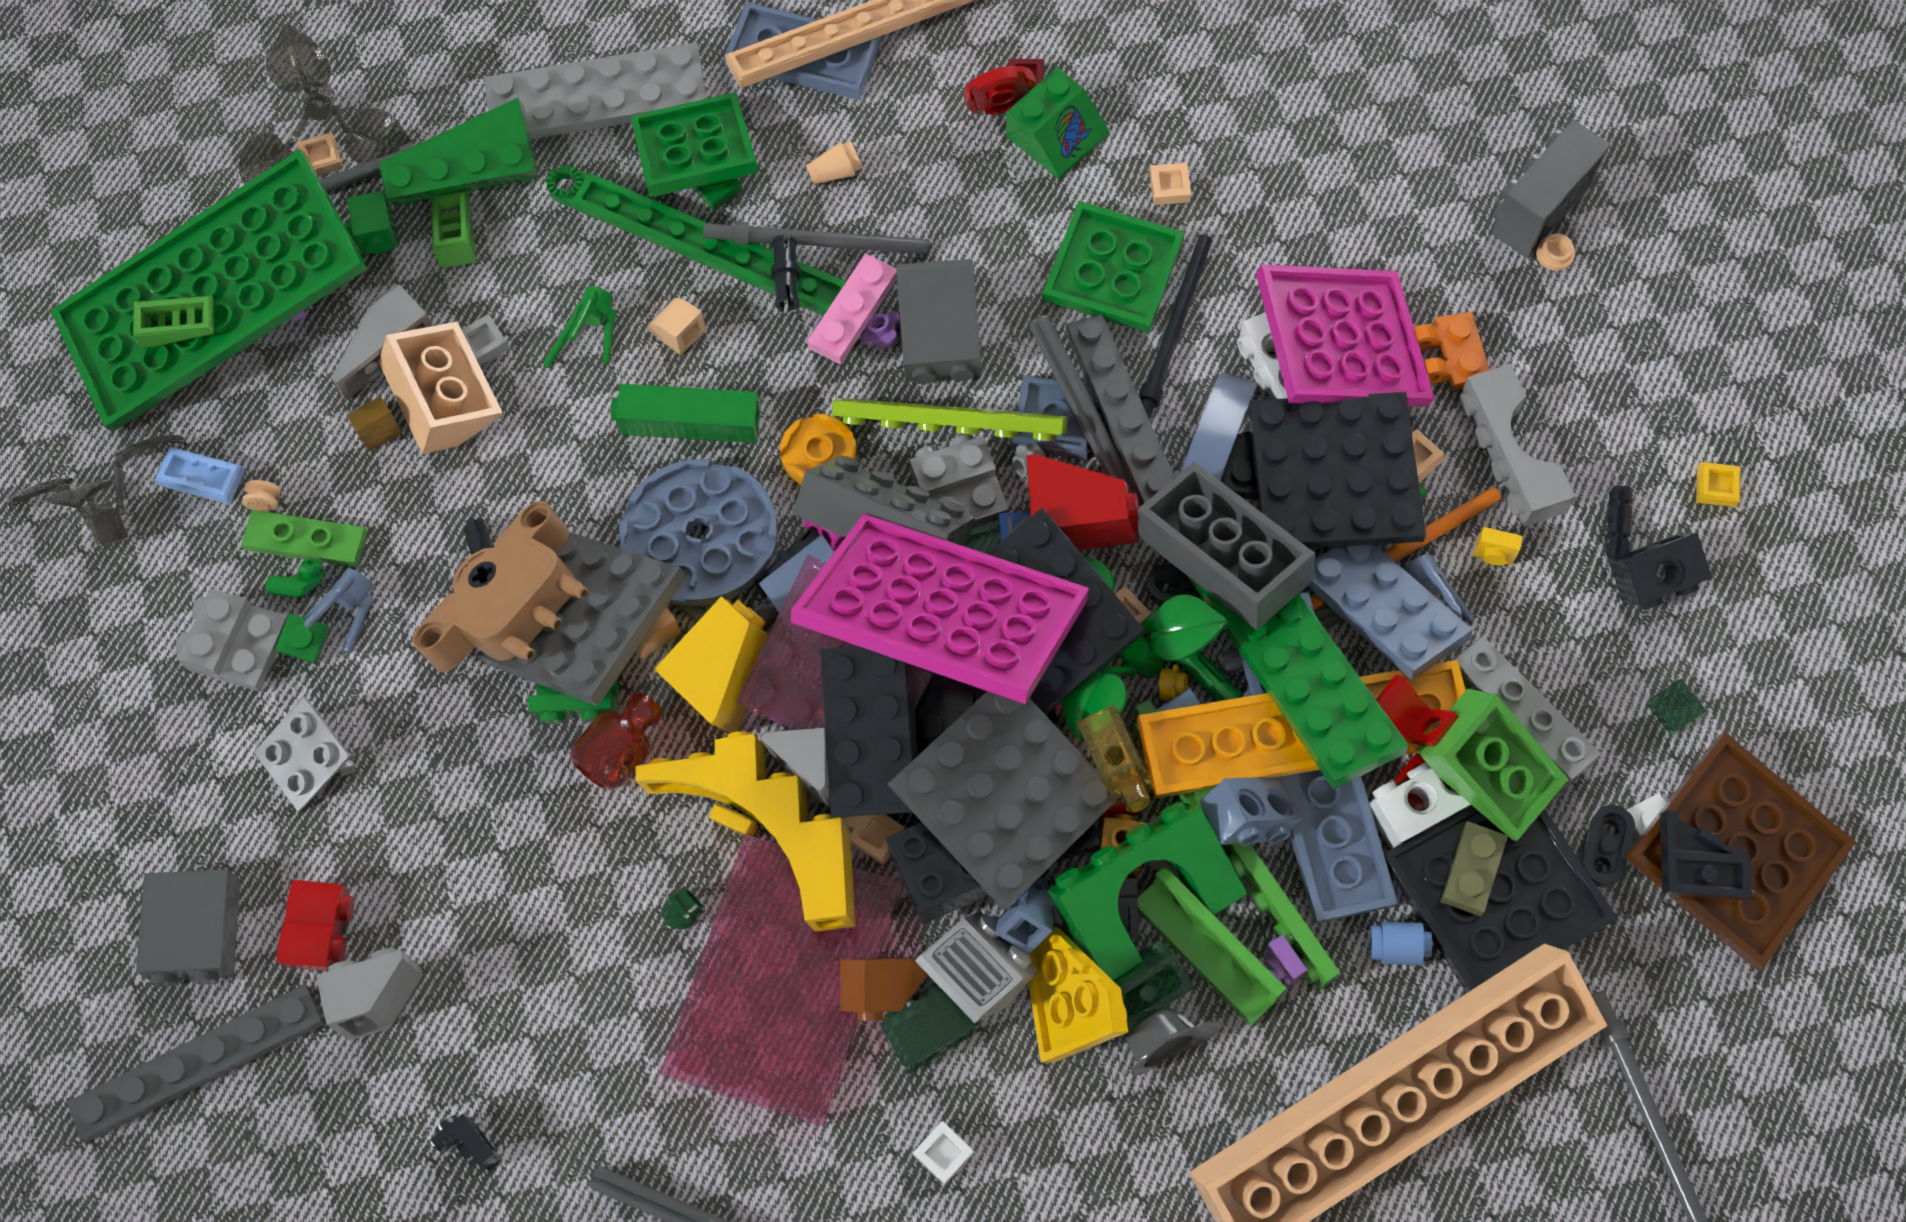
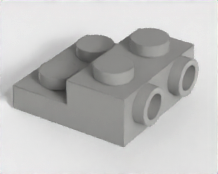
[909,434,1009,527]
[175,588,288,692]

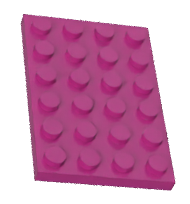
[791,513,1089,704]

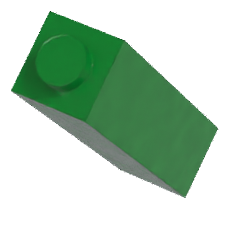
[610,384,761,444]

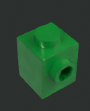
[345,190,399,255]

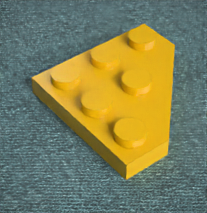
[1028,927,1128,1063]

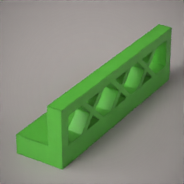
[1138,866,1286,1027]

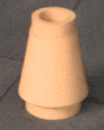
[806,141,863,185]

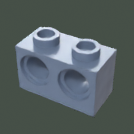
[1199,777,1303,846]

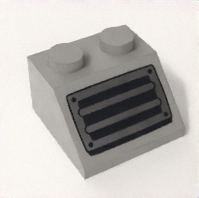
[916,911,1039,1023]

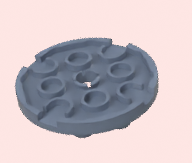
[619,459,778,606]

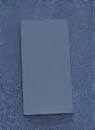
[723,2,882,100]

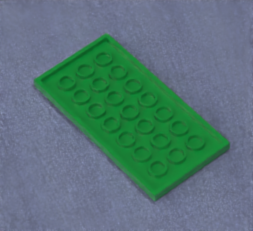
[50,149,368,432]

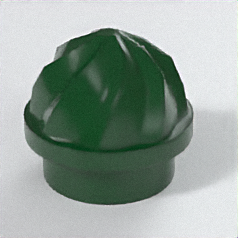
[662,886,706,930]

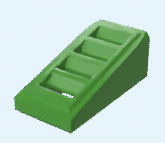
[431,191,476,268]
[133,296,214,348]

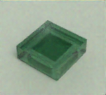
[1645,679,1707,736]

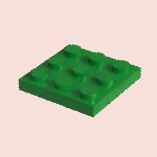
[630,92,758,197]
[1042,200,1185,333]

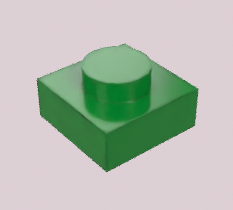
[692,178,743,211]
[275,613,330,665]

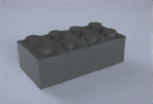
[792,456,975,547]
[1138,462,1315,630]

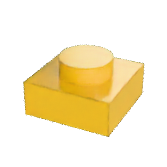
[1473,527,1523,566]

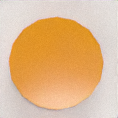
[780,414,857,485]

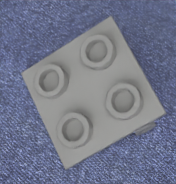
[254,697,356,812]

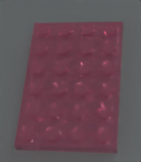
[660,835,903,1127]

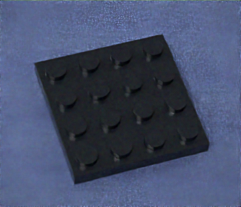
[1248,392,1426,548]
[1383,805,1617,993]

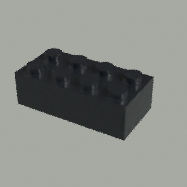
[820,646,918,818]

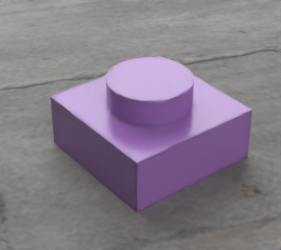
[1264,935,1307,988]

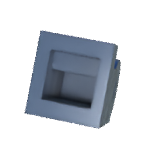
[995,876,1053,954]

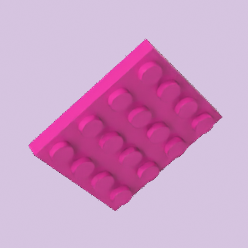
[1256,264,1434,407]

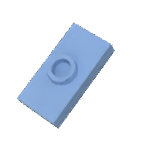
[155,447,245,505]

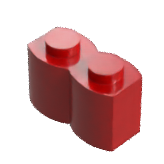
[277,879,355,972]

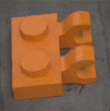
[1414,312,1490,391]

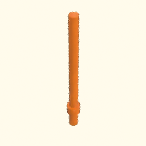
[1310,487,1501,610]

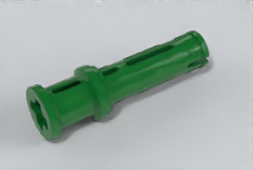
[1141,605,1244,702]

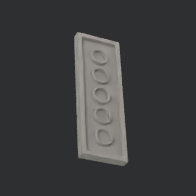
[484,42,707,139]

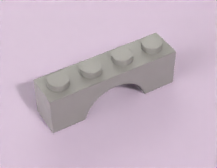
[1460,363,1576,527]

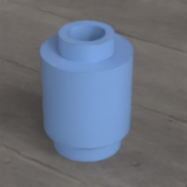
[1370,922,1432,965]

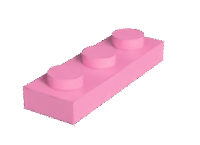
[807,253,897,365]

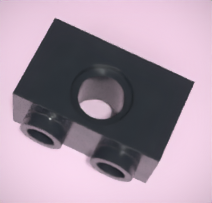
[1608,533,1712,610]

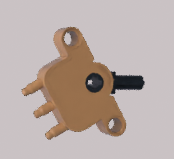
[412,501,588,672]

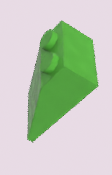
[1415,689,1569,841]

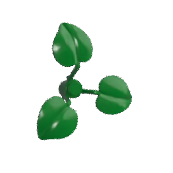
[1062,556,1228,742]

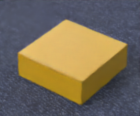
[1696,462,1740,507]
[709,804,759,839]

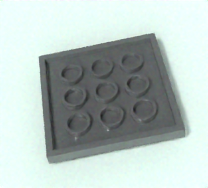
[477,532,687,707]
[887,691,1120,910]

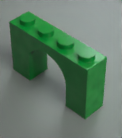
[1046,802,1247,981]

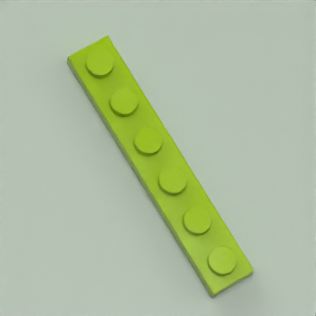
[832,398,1068,441]

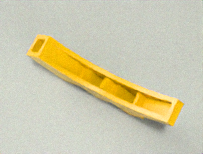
[635,731,856,932]

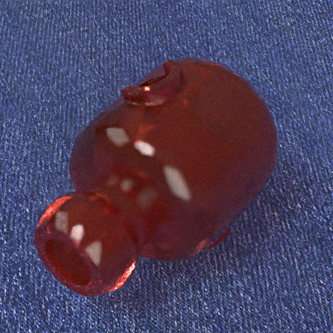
[570,691,663,791]

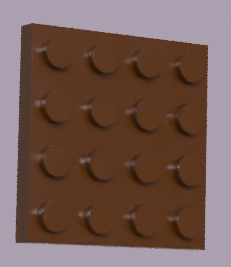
[1624,732,1856,970]

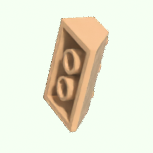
[379,322,502,454]

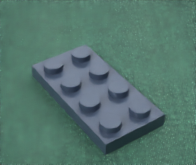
[1307,545,1473,681]

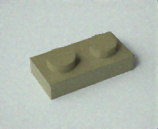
[1440,821,1508,916]

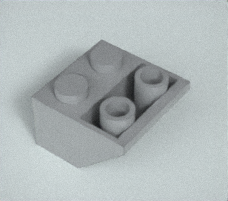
[316,948,423,1041]

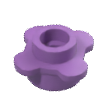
[861,311,900,348]

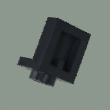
[429,1113,503,1170]

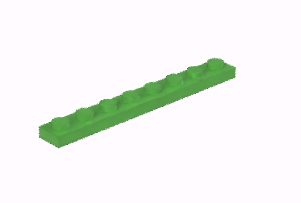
[1132,699,1340,990]

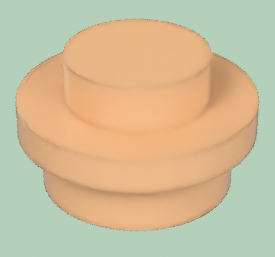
[1536,234,1575,271]

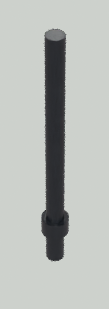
[1138,234,1213,420]

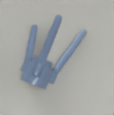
[1404,554,1473,621]
[303,568,375,653]

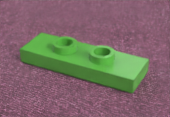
[241,510,368,568]

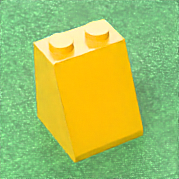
[655,596,772,733]

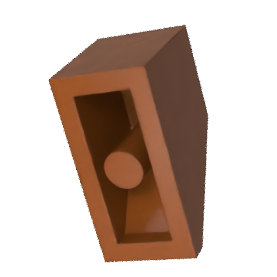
[840,957,928,1021]

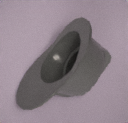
[1124,1007,1223,1076]

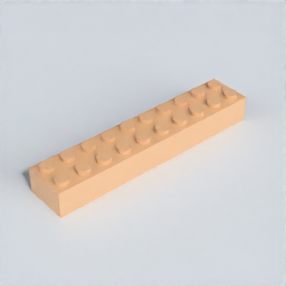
[1188,944,1607,1222]

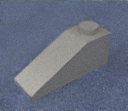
[331,285,433,400]

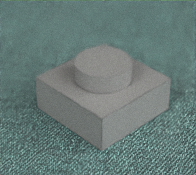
[461,314,510,366]

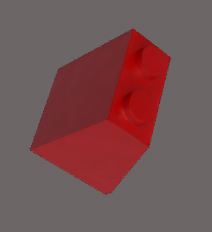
[1027,454,1142,550]

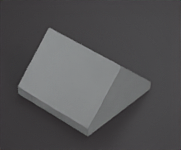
[760,728,831,810]

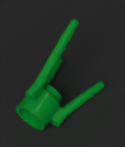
[543,286,617,368]

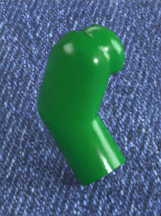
[266,558,325,598]

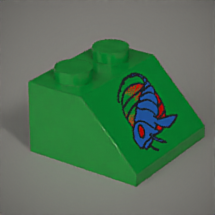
[1006,67,1109,180]

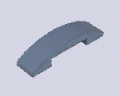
[1181,372,1258,481]

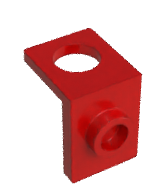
[1376,675,1459,747]

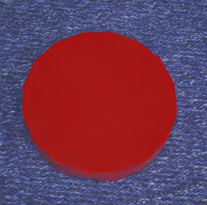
[964,66,1037,115]

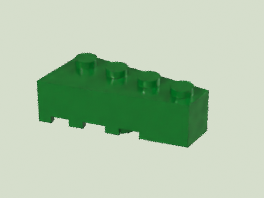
[379,97,539,206]

